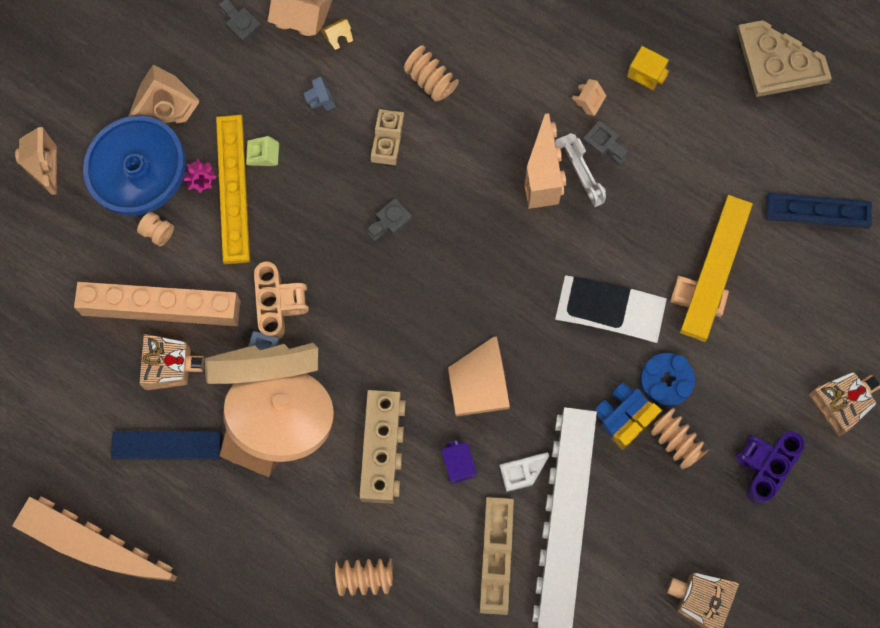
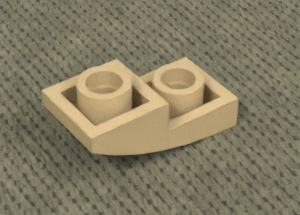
[371,109,404,165]

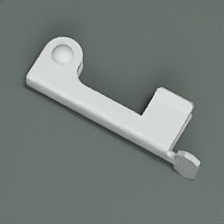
[555,133,606,207]

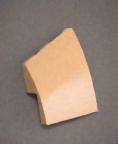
[448,336,510,416]

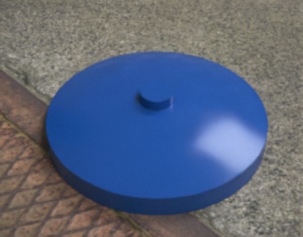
[83,116,186,216]

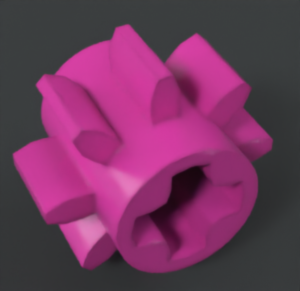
[183,159,216,193]

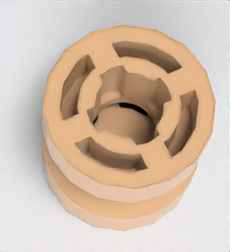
[137,212,174,247]

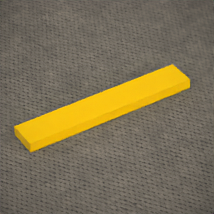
[216,115,250,264]
[680,195,753,342]

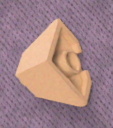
[128,65,199,124]
[15,127,57,195]

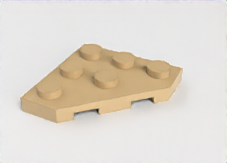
[737,20,832,97]

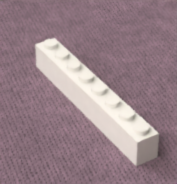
[532,407,597,628]

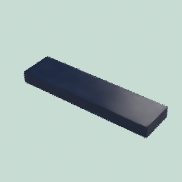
[765,193,872,229]
[111,432,222,460]

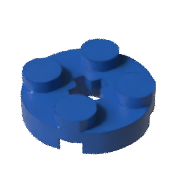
[640,353,695,407]

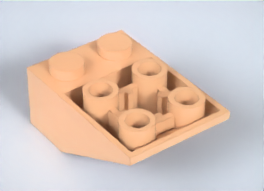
[524,113,566,209]

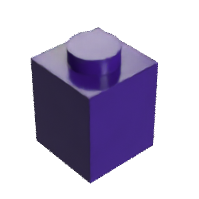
[441,440,477,485]

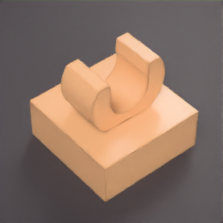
[572,79,606,116]

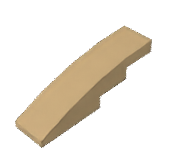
[205,343,318,384]
[480,497,514,615]

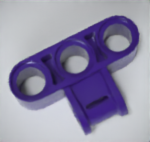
[734,431,805,504]

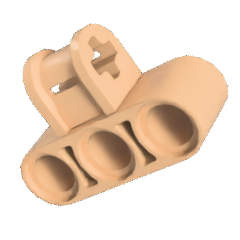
[254,262,309,340]

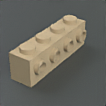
[360,390,406,504]

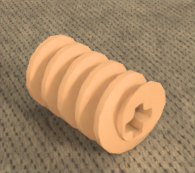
[404,45,459,102]
[651,408,710,469]
[335,558,393,596]

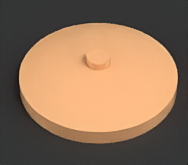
[224,373,334,462]

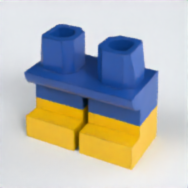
[594,383,662,450]

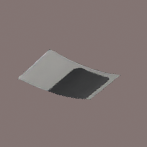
[555,275,666,343]

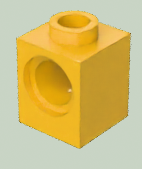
[627,46,669,91]

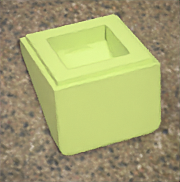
[246,136,279,166]

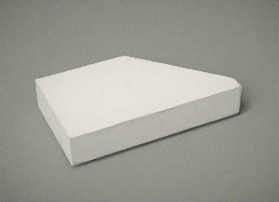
[499,452,549,492]

